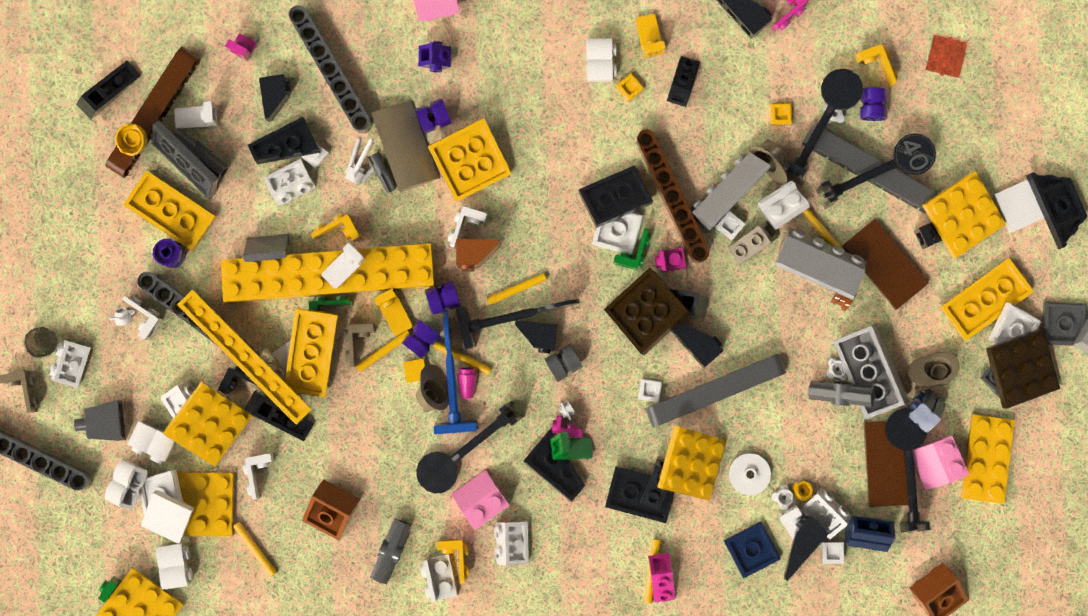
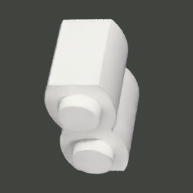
[586,38,617,83]
[128,421,177,464]
[105,460,147,510]
[156,542,193,590]

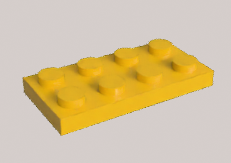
[123,170,217,251]
[940,258,1034,341]
[285,308,338,398]
[961,414,1015,504]

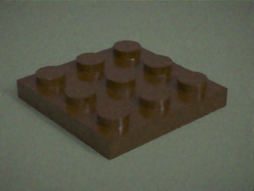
[604,267,690,356]
[986,329,1060,409]

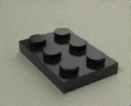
[578,165,653,228]
[605,466,674,523]

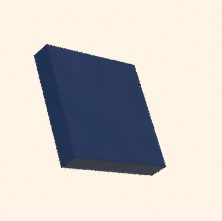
[723,521,780,579]

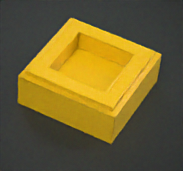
[615,73,645,103]
[770,103,792,125]
[403,359,425,383]

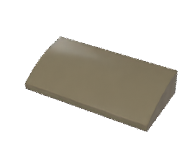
[371,101,439,193]

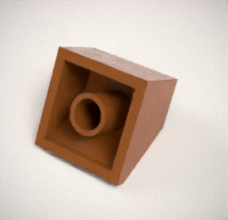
[456,239,500,272]
[302,479,360,541]
[909,563,969,616]

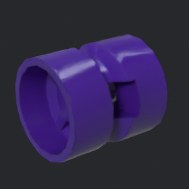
[860,87,888,121]
[415,98,452,134]
[153,239,186,268]
[425,281,461,315]
[402,320,441,359]

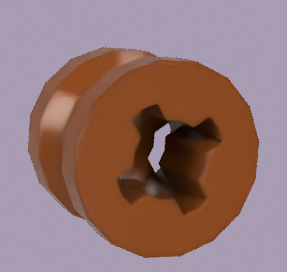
[831,293,856,311]

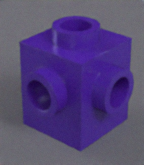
[418,41,451,73]

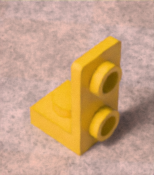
[635,14,666,59]
[855,44,898,88]
[311,214,361,242]
[373,289,413,336]
[437,539,469,583]

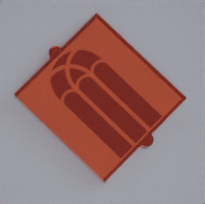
[925,35,967,78]

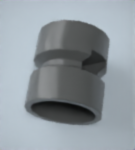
[544,344,583,382]

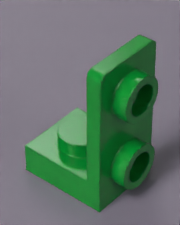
[613,228,651,271]
[309,296,353,312]
[550,432,593,460]

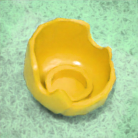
[115,123,148,156]

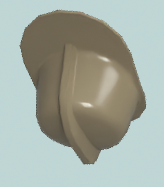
[749,140,787,185]
[908,352,960,386]
[416,364,449,412]

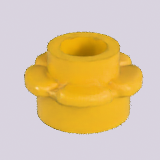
[792,480,813,501]

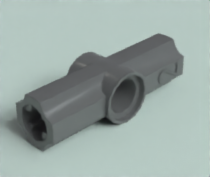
[172,128,229,180]
[808,380,875,407]
[370,518,411,585]

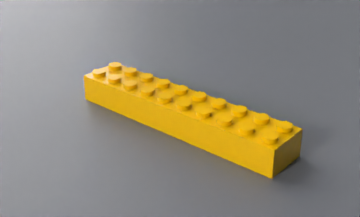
[220,243,435,303]

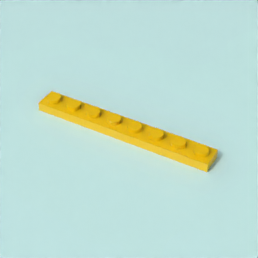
[177,290,312,425]

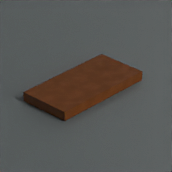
[842,219,929,310]
[863,421,908,507]

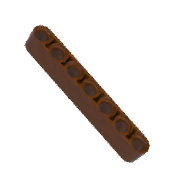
[105,46,201,178]
[636,129,709,264]

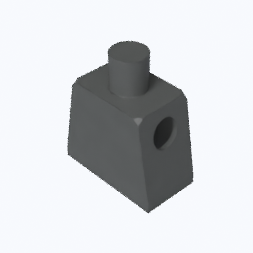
[74,400,126,441]

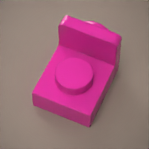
[225,34,257,61]
[655,248,686,273]
[552,416,582,438]

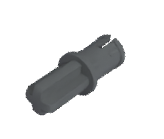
[367,152,396,193]

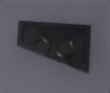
[248,117,321,165]
[523,429,585,502]

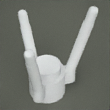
[345,138,384,185]

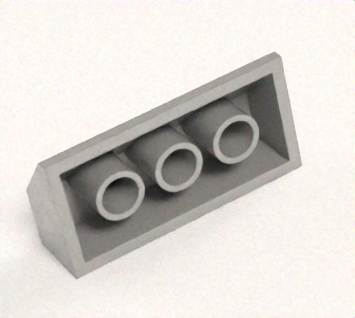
[691,152,771,232]
[775,227,867,300]
[833,323,909,419]

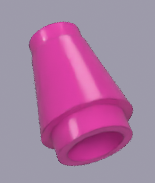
[457,367,478,399]

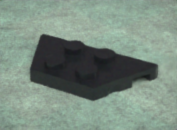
[1026,172,1087,250]

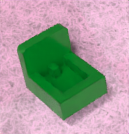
[98,576,122,603]

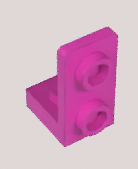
[772,0,808,32]
[648,553,675,602]

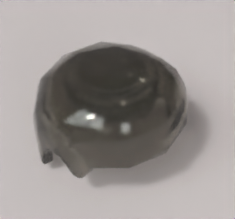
[24,327,58,359]

